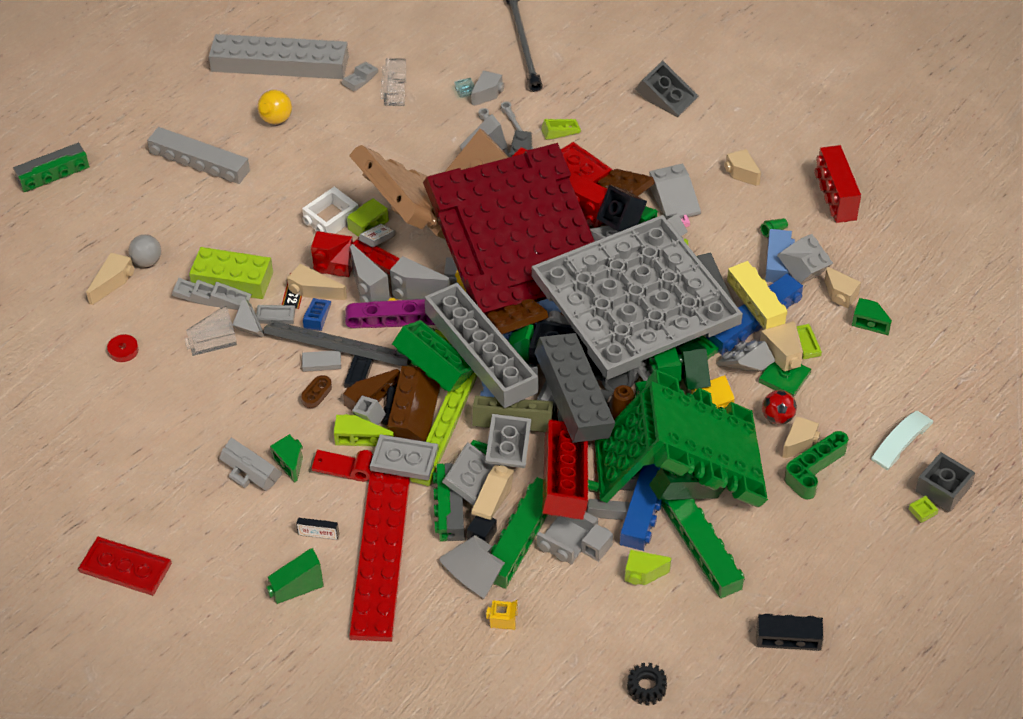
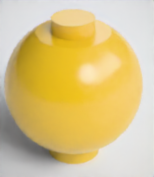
[257,90,292,124]

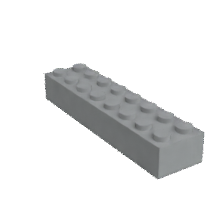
[209,34,349,79]
[425,283,538,408]

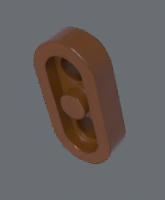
[301,375,332,408]

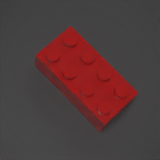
[815,145,861,223]

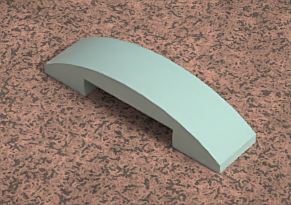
[871,411,934,470]

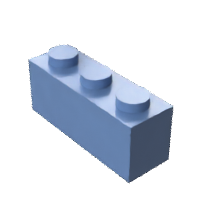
[765,229,795,283]

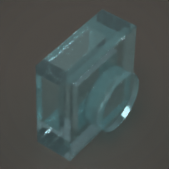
[454,78,475,98]

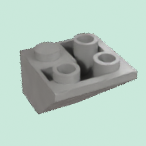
[717,340,775,371]

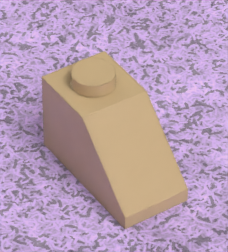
[724,149,761,186]
[824,267,861,308]
[782,416,821,458]

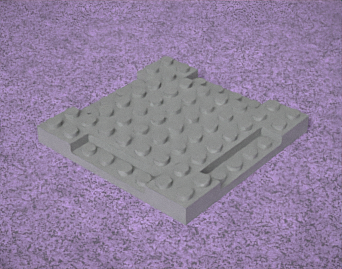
[532,215,743,380]

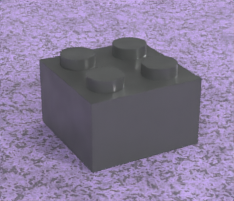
[915,452,975,512]

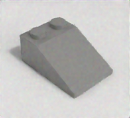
[649,163,701,218]
[350,244,390,303]
[390,256,450,300]
[485,414,531,468]

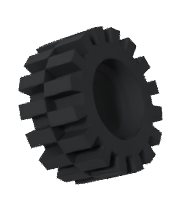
[627,663,667,706]

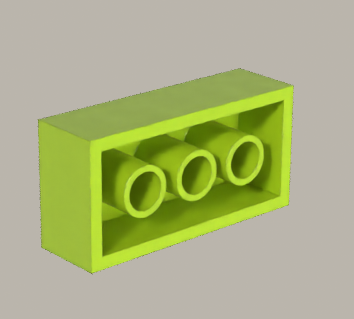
[189,247,273,299]

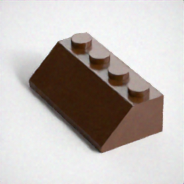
[387,366,440,442]

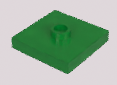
[759,362,812,397]

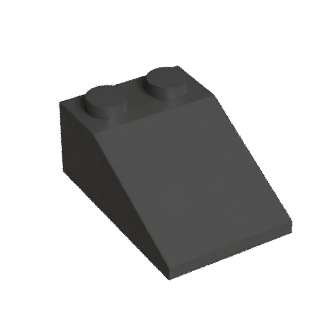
[635,61,699,117]

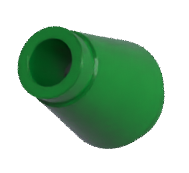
[760,218,788,237]

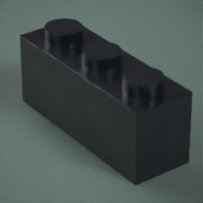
[757,613,823,651]

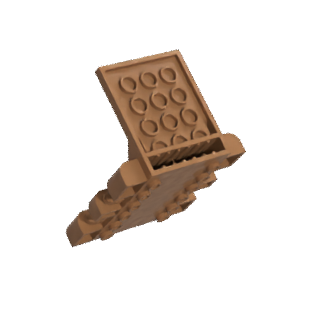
[349,129,509,239]

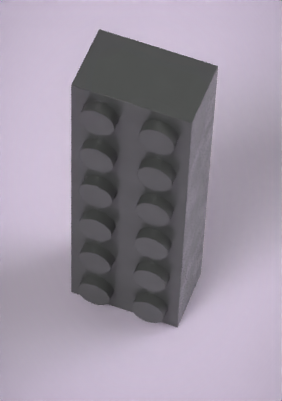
[535,333,615,443]

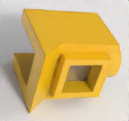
[486,599,518,630]

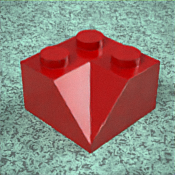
[311,231,353,277]

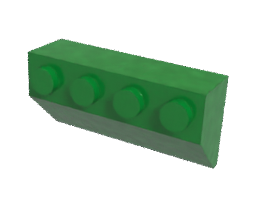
[392,320,474,392]

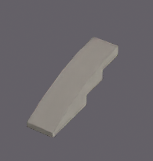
[172,278,252,310]

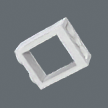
[302,186,359,234]

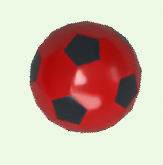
[762,390,797,425]

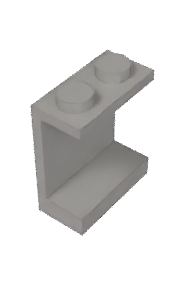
[537,512,598,564]

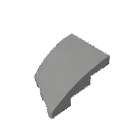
[439,535,505,598]

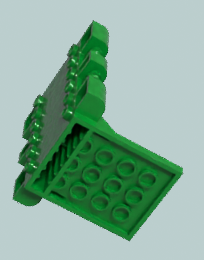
[595,369,768,508]

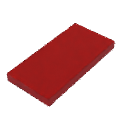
[78,536,172,596]

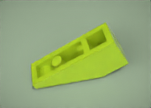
[334,414,394,447]

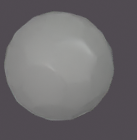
[129,234,161,267]

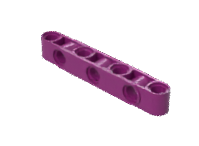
[345,299,435,328]

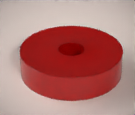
[107,334,139,362]

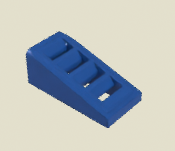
[303,298,331,331]

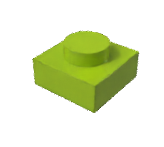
[909,496,938,523]

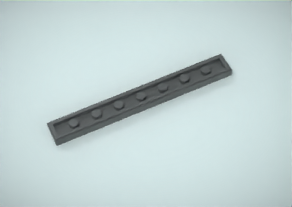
[264,321,411,366]

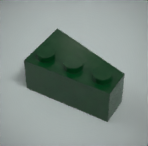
[675,340,711,390]

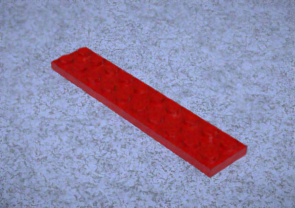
[349,471,410,642]

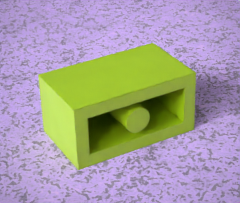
[347,198,389,237]

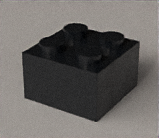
[596,185,647,232]

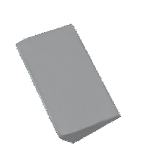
[587,499,630,520]

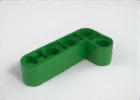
[784,431,849,500]

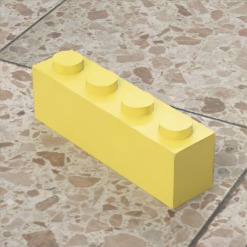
[727,261,787,330]

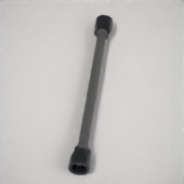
[506,0,543,92]

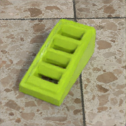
[541,119,581,140]

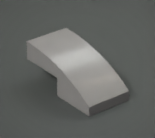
[342,62,378,91]

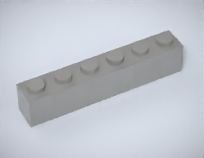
[147,127,250,184]

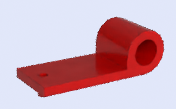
[311,449,374,482]

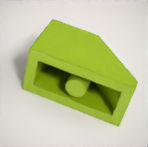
[625,549,671,585]

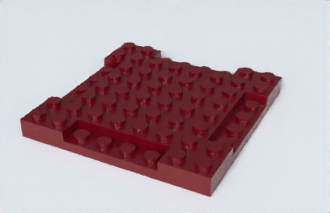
[423,143,595,315]

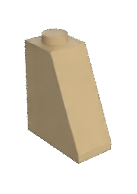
[760,321,803,372]

